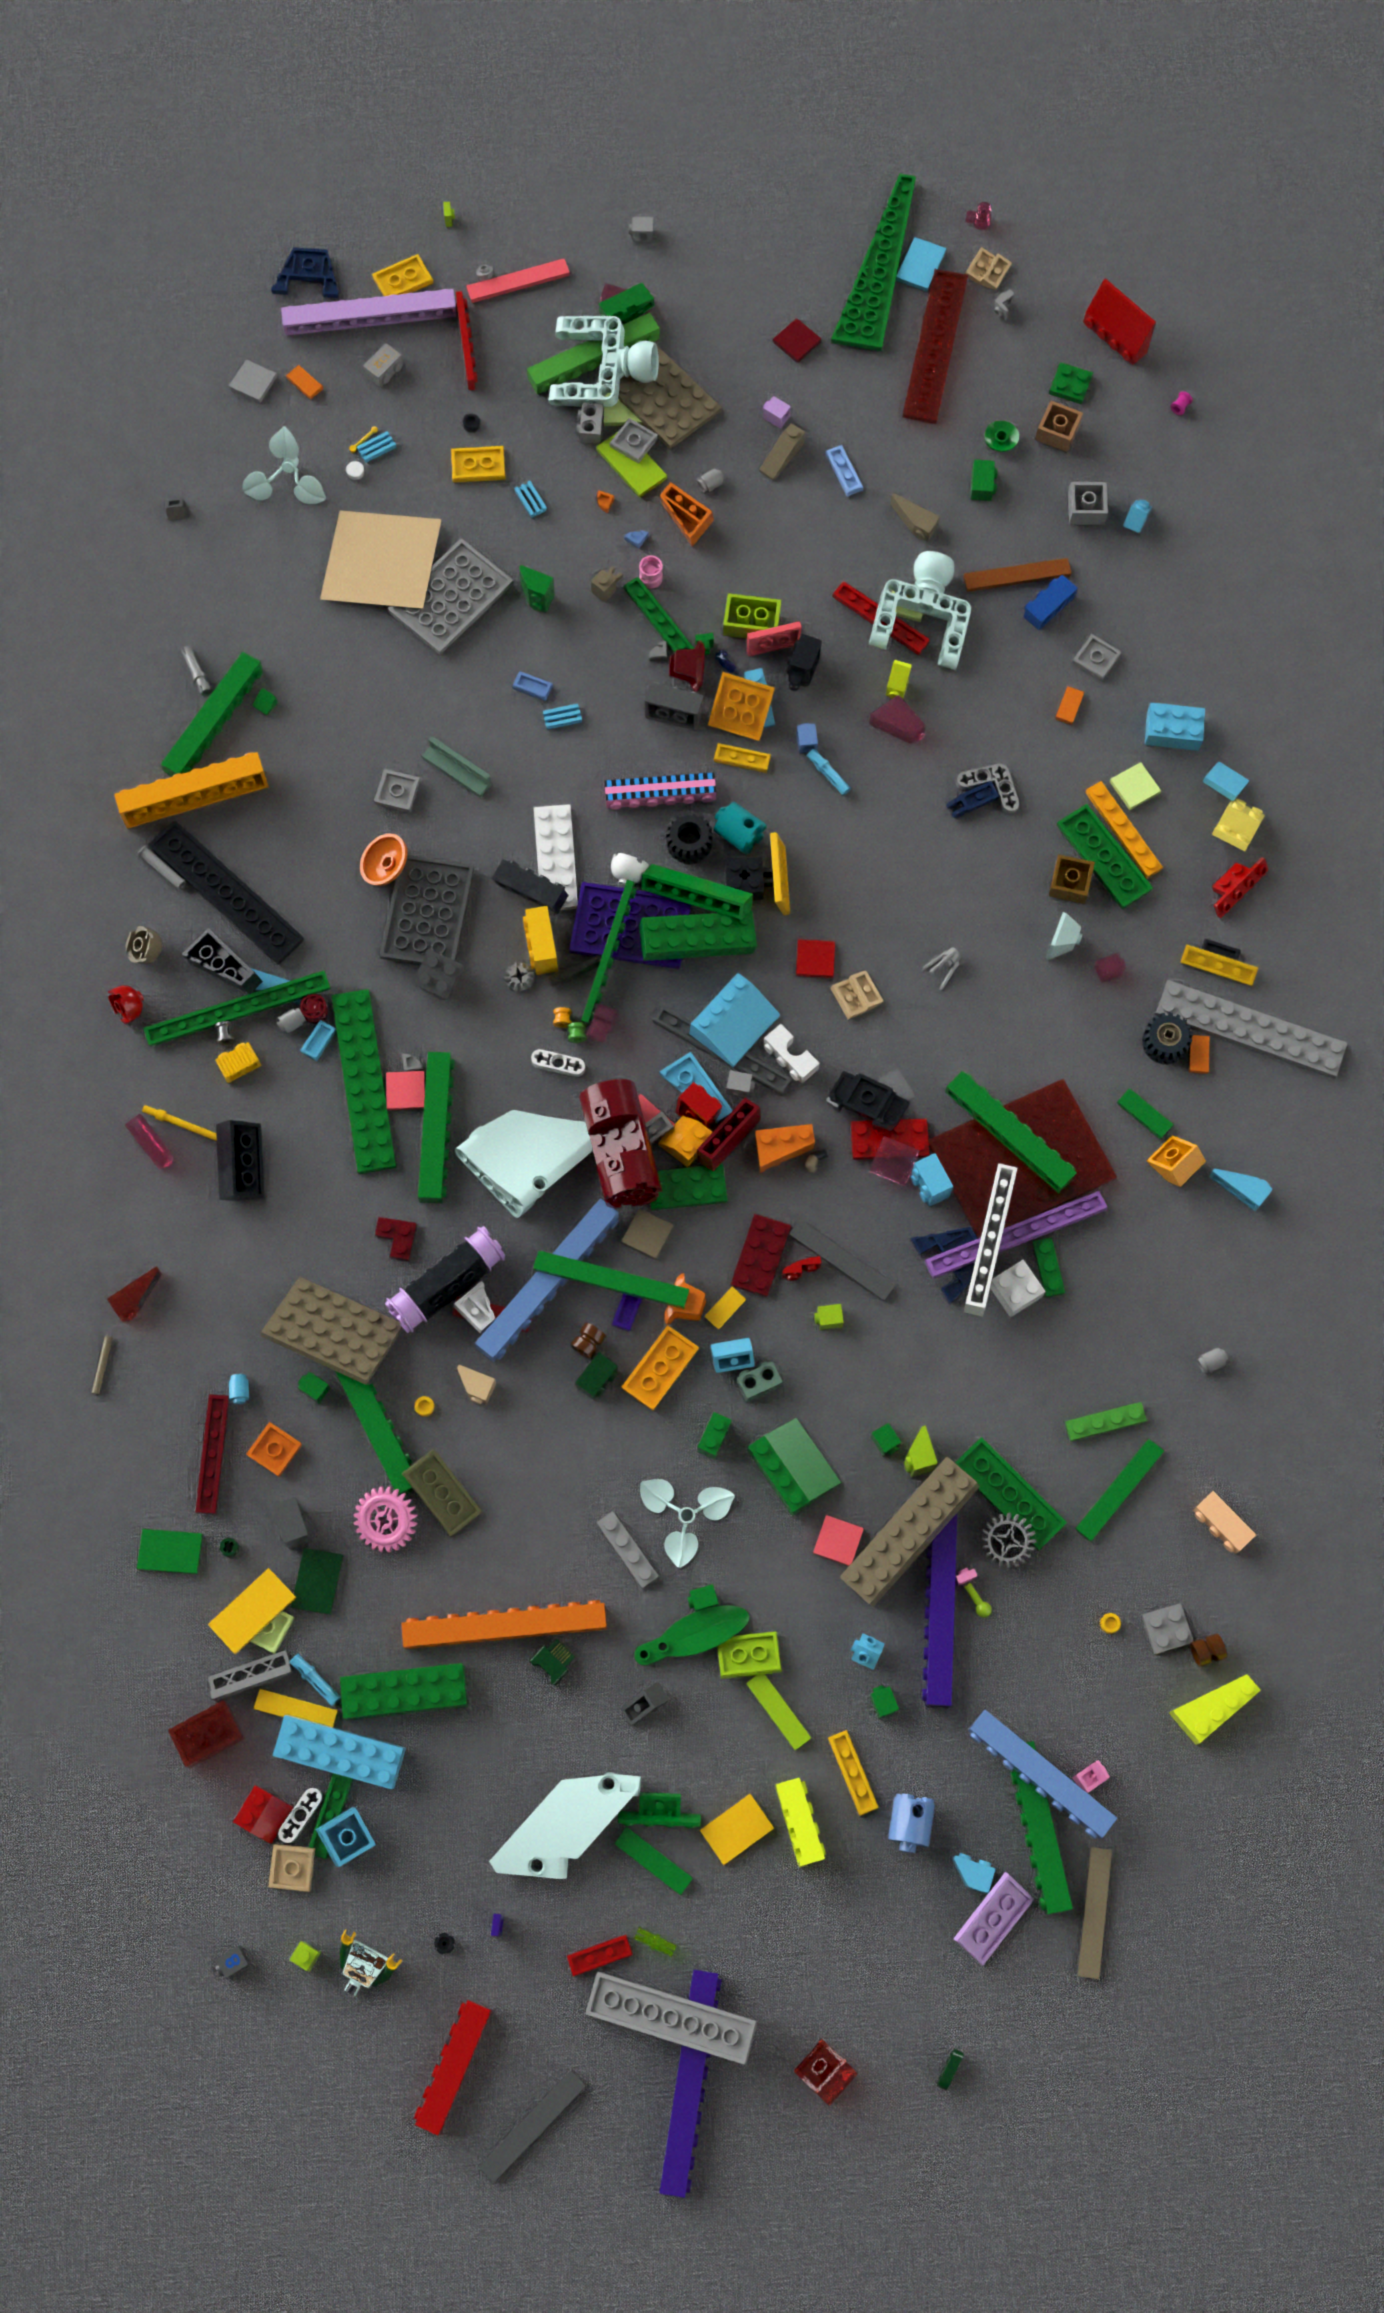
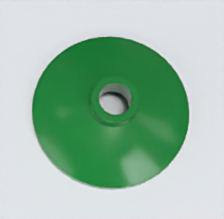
[984,420,1019,452]

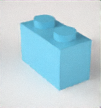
[711,1338,755,1373]

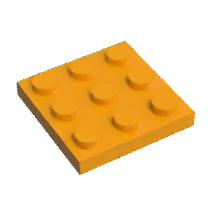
[708,672,775,741]

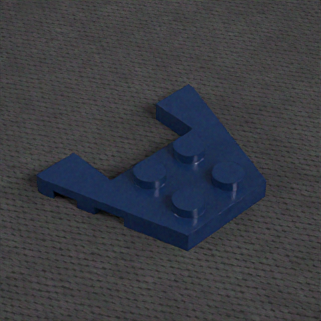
[271,247,339,299]
[911,1227,978,1304]

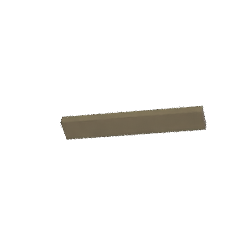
[1077,1847,1112,1979]

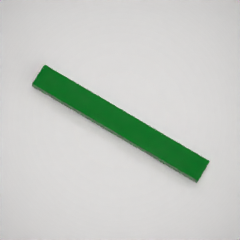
[533,1250,689,1309]

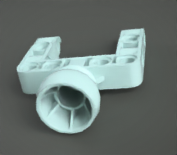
[549,316,659,407]
[869,551,971,670]

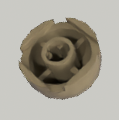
[126,926,162,964]

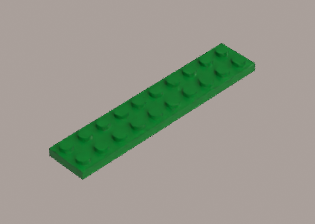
[331,989,396,1174]

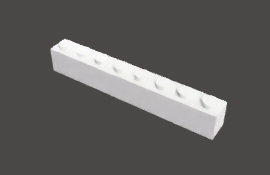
[964,1163,1017,1317]

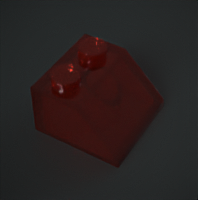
[794,2039,858,2106]

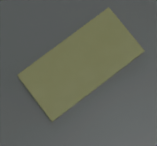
[402,1448,482,1537]

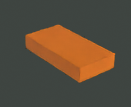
[286,365,323,400]
[1055,686,1084,725]
[1189,1035,1210,1074]

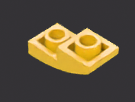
[704,1286,746,1330]

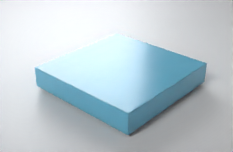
[1202,761,1249,801]

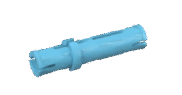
[807,748,851,796]
[289,1653,341,1706]

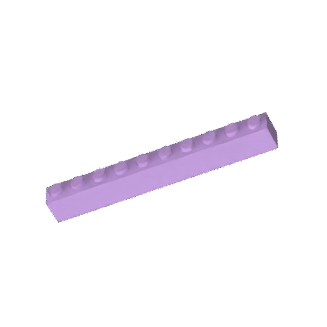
[281,289,457,336]

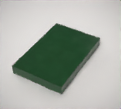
[291,1548,344,1615]

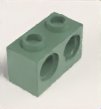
[737,1361,783,1403]

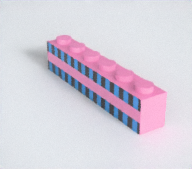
[604,772,716,810]

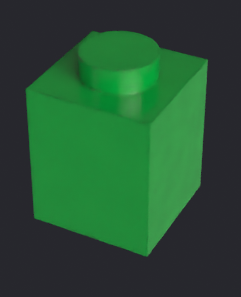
[298,1371,331,1404]
[870,1423,901,1457]
[687,1584,719,1612]
[870,1685,899,1719]

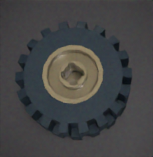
[1142,1012,1193,1064]

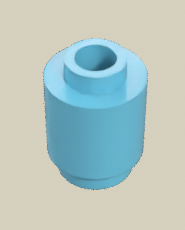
[229,1374,249,1404]

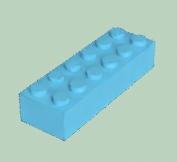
[273,1715,406,1789]

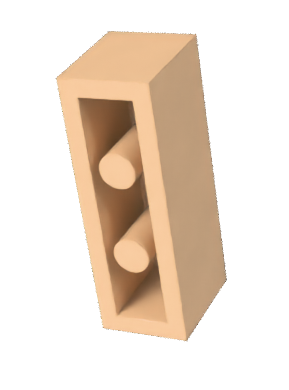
[1193,1491,1256,1554]

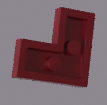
[375,1217,417,1262]

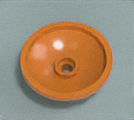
[360,833,407,886]

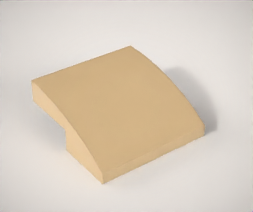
[964,247,1012,290]
[830,970,884,1020]

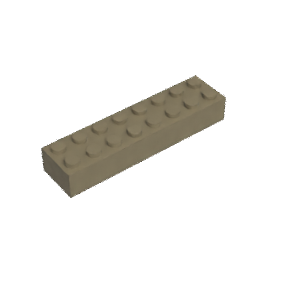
[840,1457,980,1607]

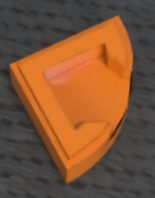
[597,490,615,513]

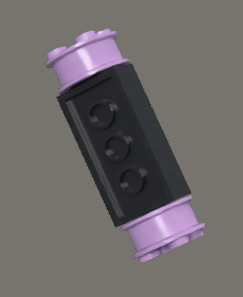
[384,1226,506,1334]

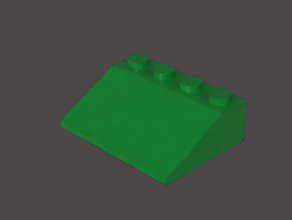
[747,1418,841,1516]

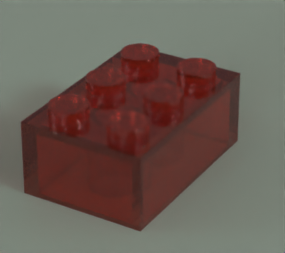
[168,1700,245,1769]

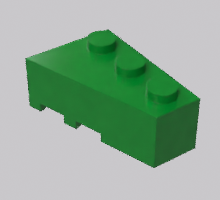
[598,282,655,329]

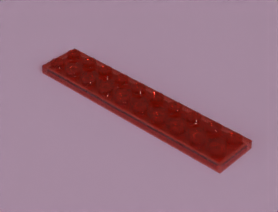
[902,269,968,424]

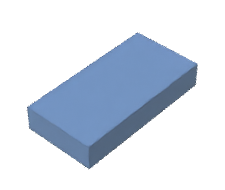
[512,671,553,701]

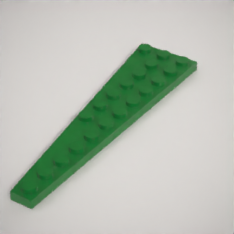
[831,173,916,352]

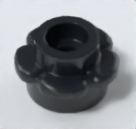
[434,1933,455,1954]

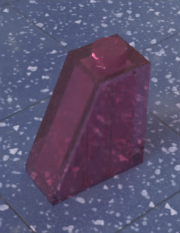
[869,695,926,744]
[125,1113,175,1170]

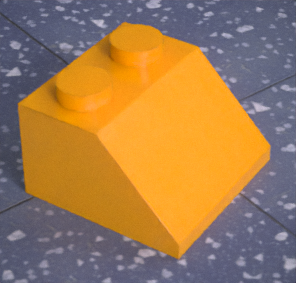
[658,1116,713,1168]
[1147,1135,1206,1187]

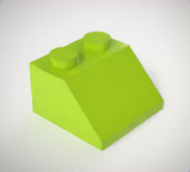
[904,1425,938,1477]

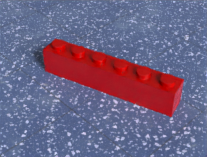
[413,2000,492,2136]

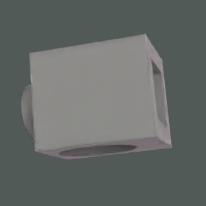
[629,217,653,243]
[726,1070,755,1098]

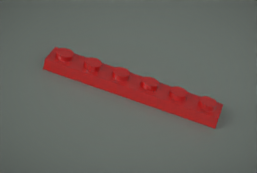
[455,291,478,391]
[832,581,930,655]

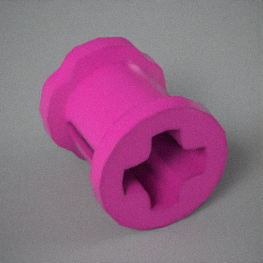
[1170,391,1193,415]

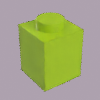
[814,1304,844,1330]
[289,1941,322,1971]

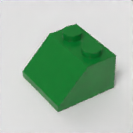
[519,565,555,613]

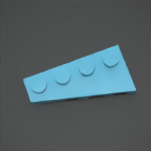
[659,1052,733,1124]

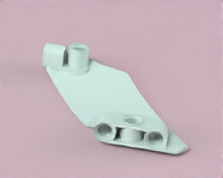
[489,1772,641,1879]

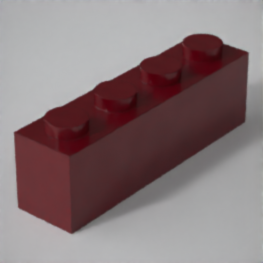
[697,1098,761,1171]

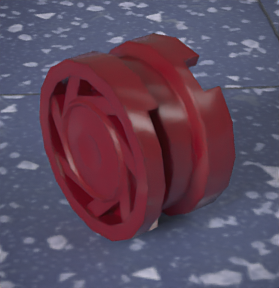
[300,994,328,1024]

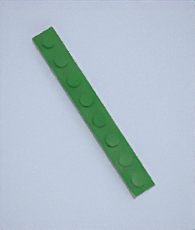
[581,880,637,1026]

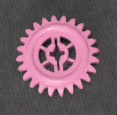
[353,1486,418,1552]

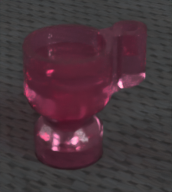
[965,202,991,230]

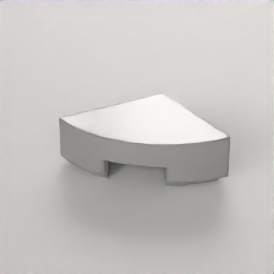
[649,641,667,661]
[402,1054,424,1072]

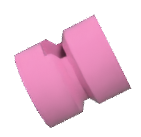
[639,555,663,589]

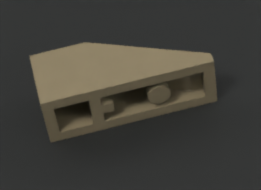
[759,423,805,481]
[890,493,940,542]

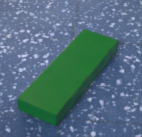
[1117,1088,1174,1140]

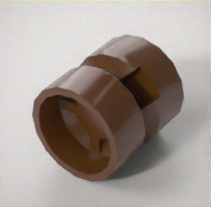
[570,1322,606,1359]
[1190,1633,1227,1667]

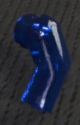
[715,650,737,674]

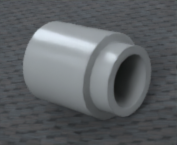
[697,468,724,493]
[276,1008,306,1034]
[1197,1348,1228,1373]

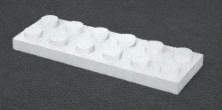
[534,805,578,911]

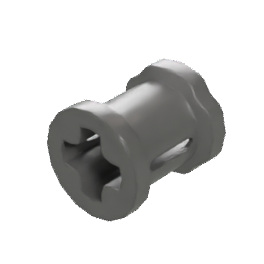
[215,1021,234,1045]

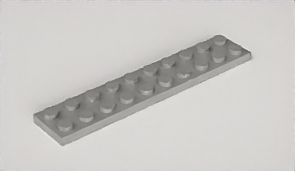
[1155,980,1347,1079]

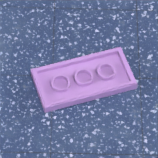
[953,1872,1034,1966]

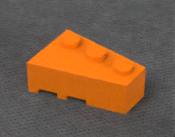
[660,482,714,547]
[755,1124,815,1173]

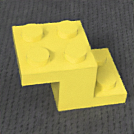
[1212,798,1265,851]

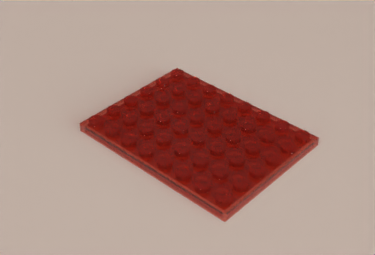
[928,1078,1117,1239]

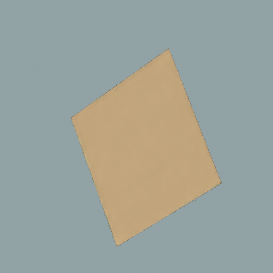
[320,511,441,609]

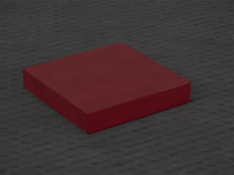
[773,318,822,363]

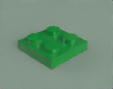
[1049,362,1093,405]

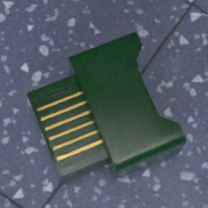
[529,1639,576,1686]

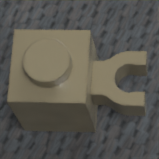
[591,566,623,602]

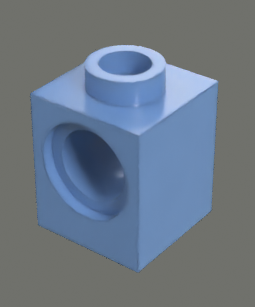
[796,723,818,754]

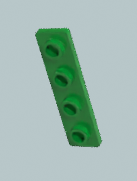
[618,1792,701,1828]

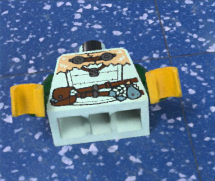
[340,1929,402,1996]

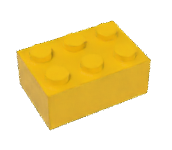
[523,906,558,975]

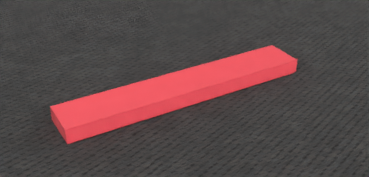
[466,258,570,303]

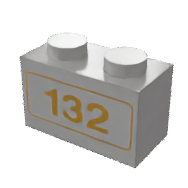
[363,343,403,388]

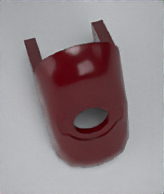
[669,640,705,692]

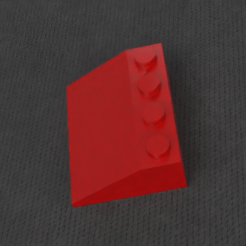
[1083,278,1156,365]

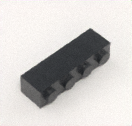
[492,859,569,914]

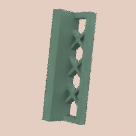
[422,736,492,798]

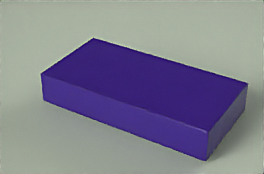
[612,1294,643,1332]
[491,1914,504,1937]

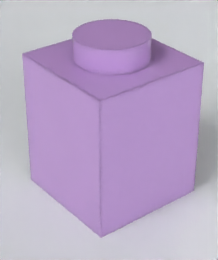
[762,396,791,429]

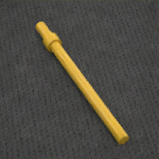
[142,1105,217,1141]

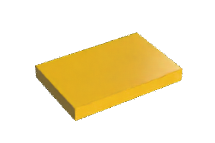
[372,254,434,296]
[451,446,506,483]
[700,1794,774,1865]

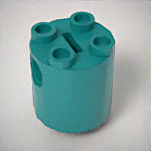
[714,802,767,855]

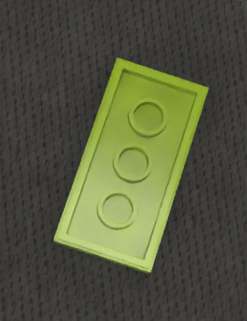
[596,431,667,498]

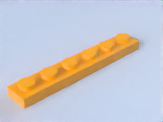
[1085,781,1163,879]

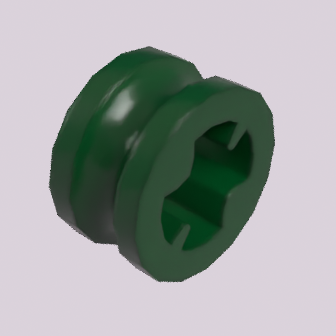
[220,1538,239,1557]

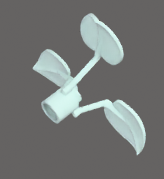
[242,426,326,504]
[640,1479,735,1568]

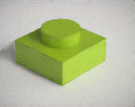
[443,201,455,227]

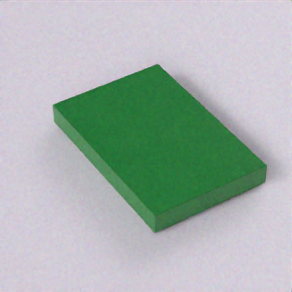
[137,1529,203,1575]

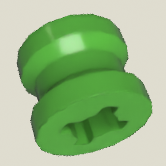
[567,1022,587,1043]

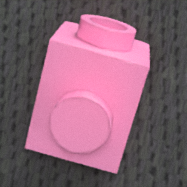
[1072,1760,1110,1793]

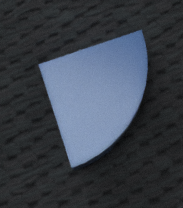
[624,530,649,549]

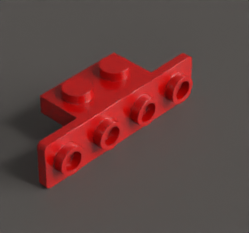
[1212,857,1269,918]

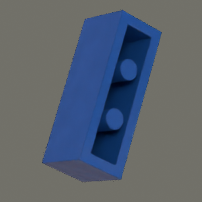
[1024,575,1078,630]

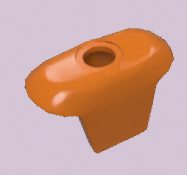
[664,1273,706,1326]

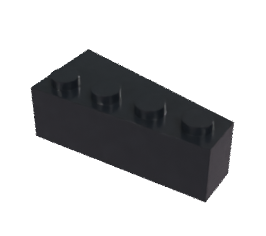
[182,928,263,995]

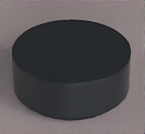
[462,414,480,432]

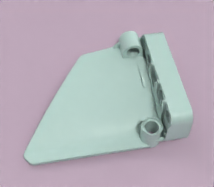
[455,1110,593,1218]

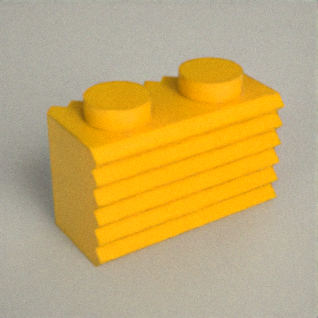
[215,1042,262,1083]

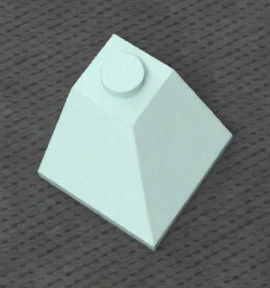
[1046,912,1083,960]

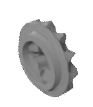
[504,962,534,991]

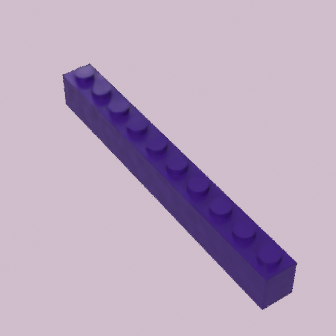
[922,1513,957,1708]
[659,1969,722,2198]

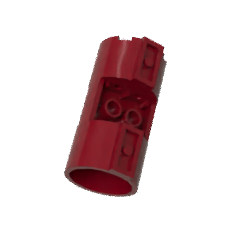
[579,1079,662,1209]

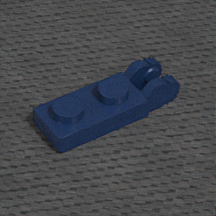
[946,781,1000,819]

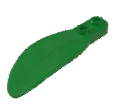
[634,1605,749,1666]

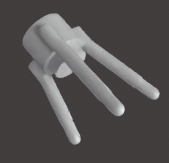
[923,947,961,990]

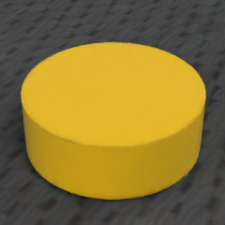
[414,1396,435,1417]
[1100,1613,1121,1634]

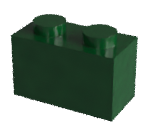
[575,1352,619,1401]

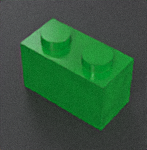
[970,459,998,501]
[697,1412,732,1460]

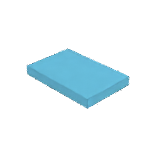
[896,237,946,292]

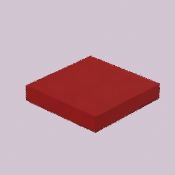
[796,939,835,978]

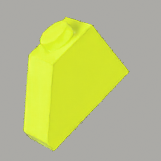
[885,660,912,700]

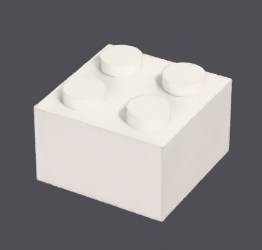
[990,1260,1045,1317]

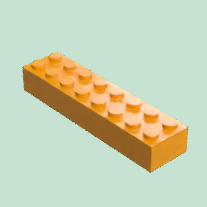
[114,752,269,829]

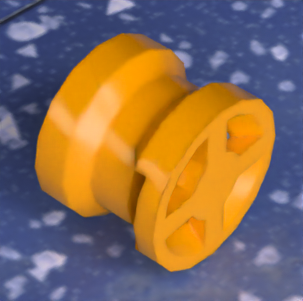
[553,1007,572,1028]

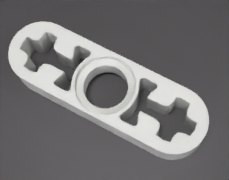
[531,1049,585,1077]
[278,1788,323,1843]

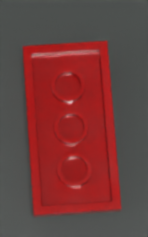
[850,1118,930,1160]

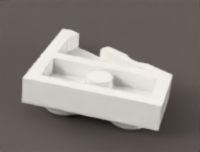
[454,1281,495,1334]

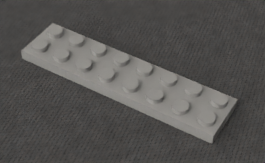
[585,1972,758,2065]

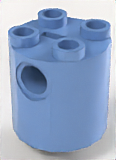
[888,1793,935,1853]

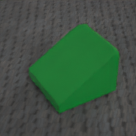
[252,688,278,716]

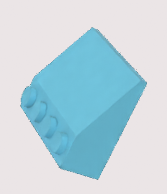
[689,973,780,1067]

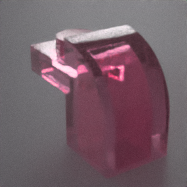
[586,1004,619,1043]

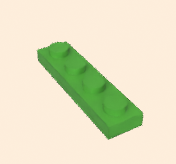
[1065,1402,1147,1442]

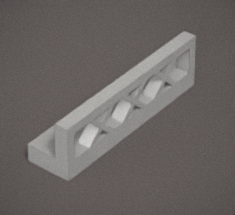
[208,1650,294,1701]

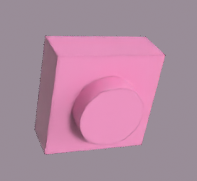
[955,1568,977,1586]

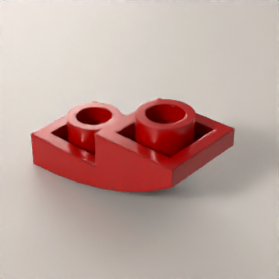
[782,1256,821,1281]

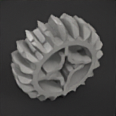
[981,1513,1036,1568]

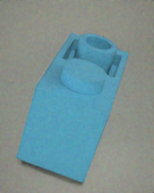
[1123,499,1153,533]
[952,1853,995,1894]

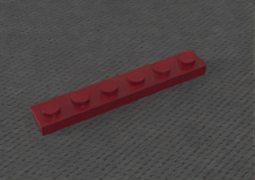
[195,1394,229,1515]

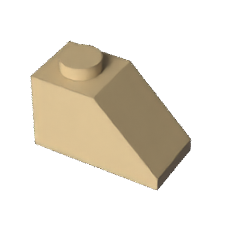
[457,1364,496,1405]

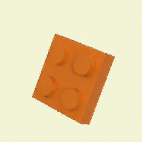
[246,1422,302,1477]

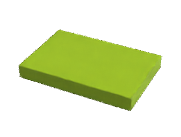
[717,1631,782,1679]

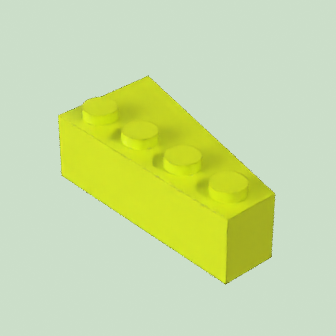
[1169,1674,1261,1745]
[775,1777,826,1867]

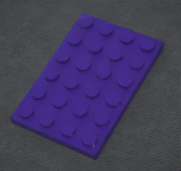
[569,882,691,969]

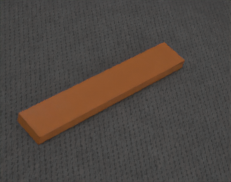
[963,558,1072,592]

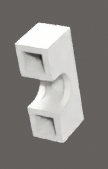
[764,1024,820,1084]

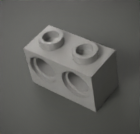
[576,403,604,444]

